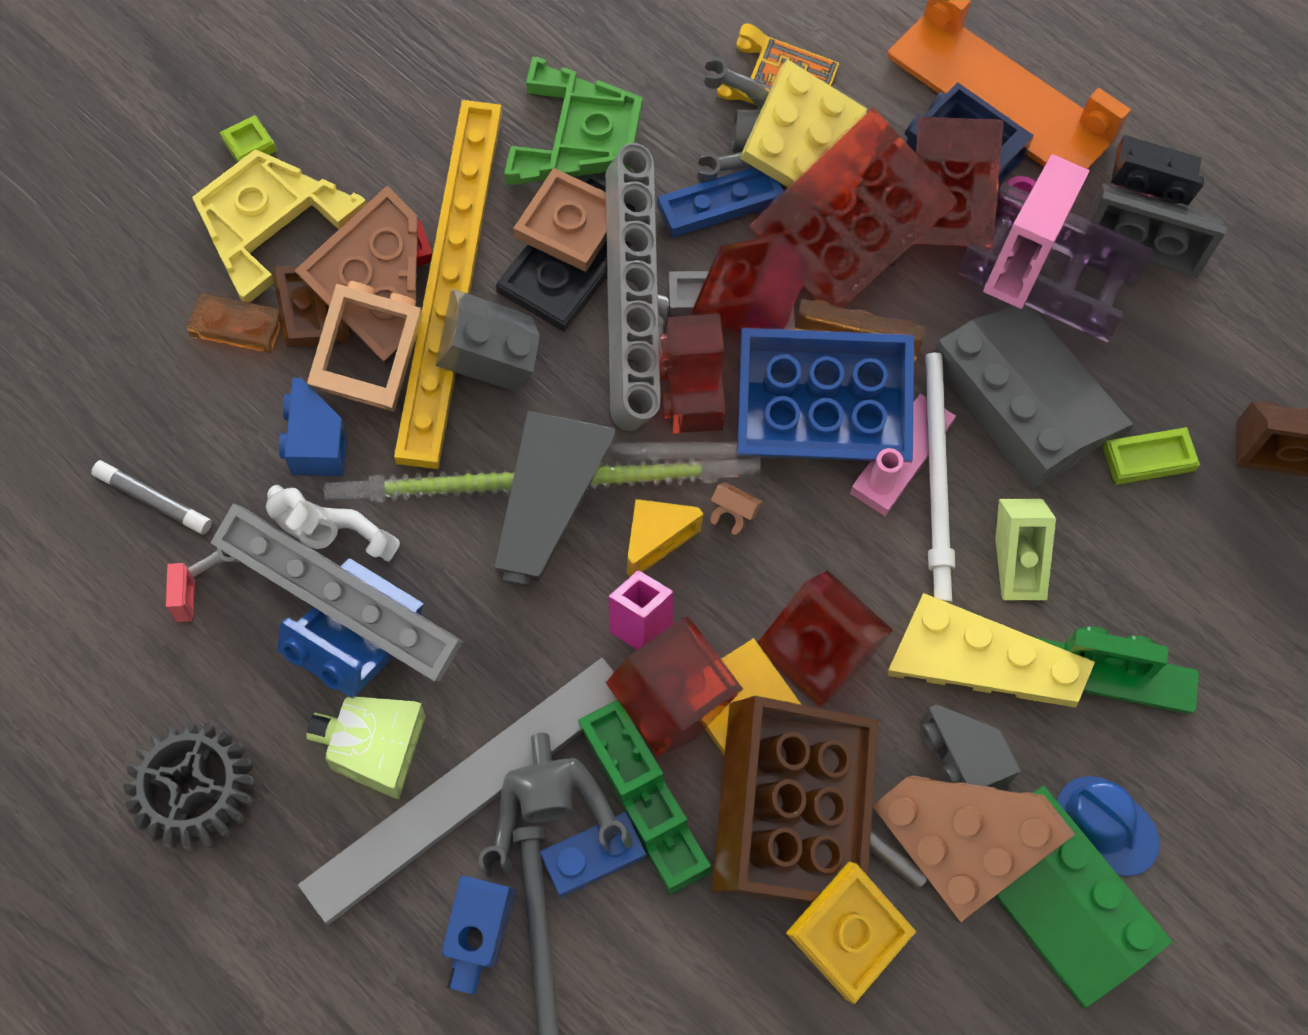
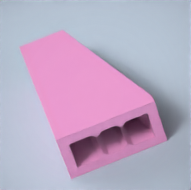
[983,154,1090,309]

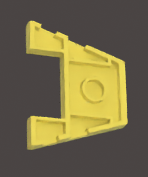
[192,149,367,305]

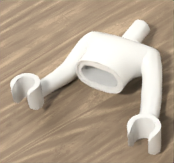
[266,485,400,562]

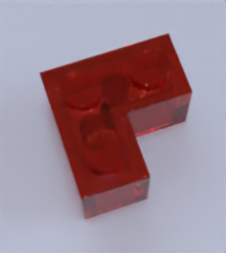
[659,314,726,434]

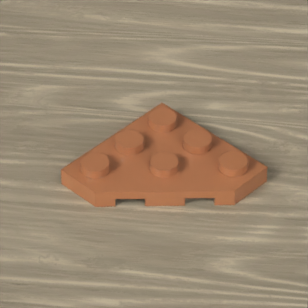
[295,185,418,364]
[873,775,1075,922]

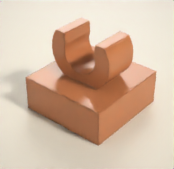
[711,482,764,535]

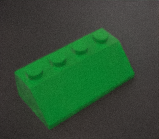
[995,785,1173,1009]

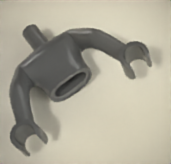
[697,57,769,183]
[478,733,633,878]

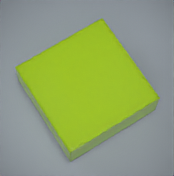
[220,115,277,163]

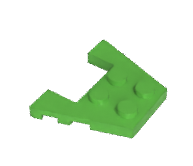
[504,57,643,185]

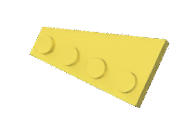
[888,593,1095,708]

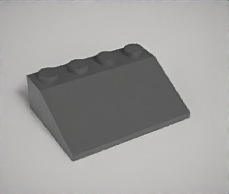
[934,302,1133,491]

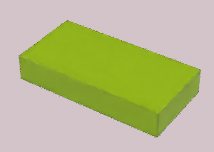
[1102,427,1200,485]

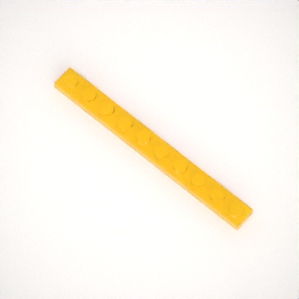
[394,100,502,469]

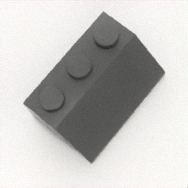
[1080,182,1227,278]

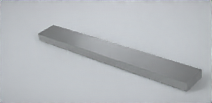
[298,658,630,926]

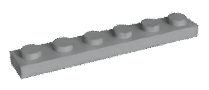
[210,504,463,682]

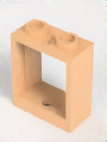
[307,281,423,412]

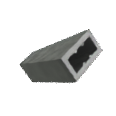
[494,410,616,586]

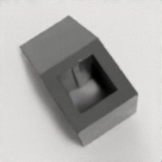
[920,704,1021,789]

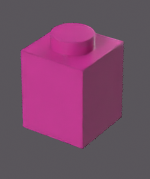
[609,570,673,654]

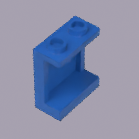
[277,558,424,699]

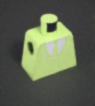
[307,697,425,799]

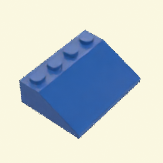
[737,328,914,463]

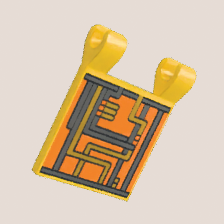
[717,23,839,105]

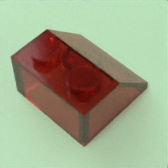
[691,233,810,333]
[757,570,894,707]
[605,616,743,757]

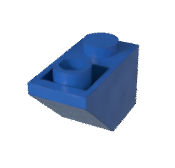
[279,378,347,476]

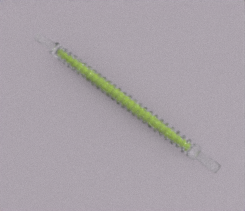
[324,456,761,502]

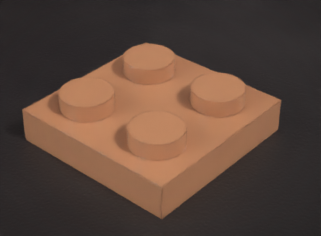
[513,168,626,272]

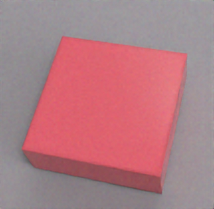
[166,563,195,622]

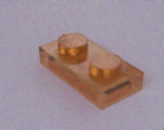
[187,293,282,353]

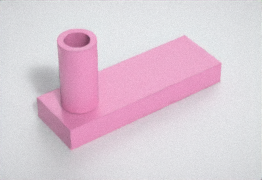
[849,393,956,517]

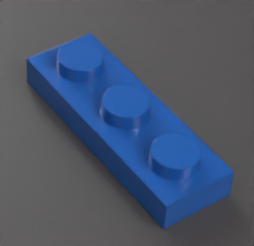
[657,167,785,238]

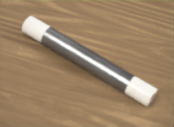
[91,460,212,535]

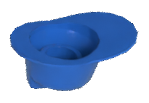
[1056,776,1160,877]

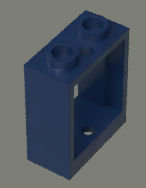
[903,82,1034,208]

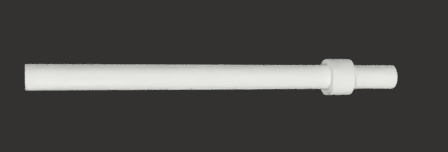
[925,353,955,604]

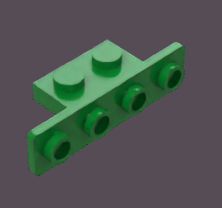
[1031,626,1199,714]

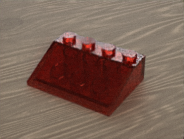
[749,107,958,317]

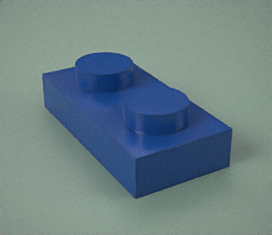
[540,812,646,899]

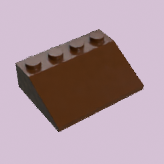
[712,695,879,904]

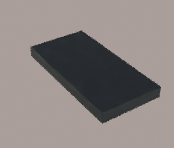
[496,174,636,332]

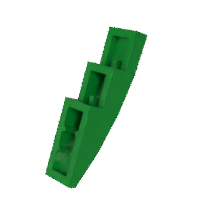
[578,699,712,895]

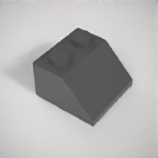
[436,289,540,392]

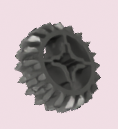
[123,721,256,851]

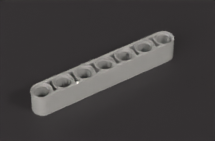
[606,143,660,431]

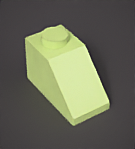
[995,499,1056,600]

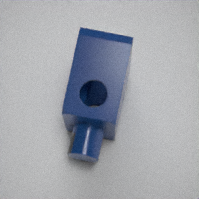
[442,875,517,994]

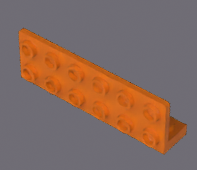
[887,0,1131,170]

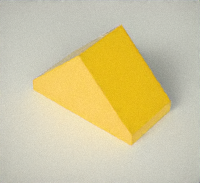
[627,499,704,577]

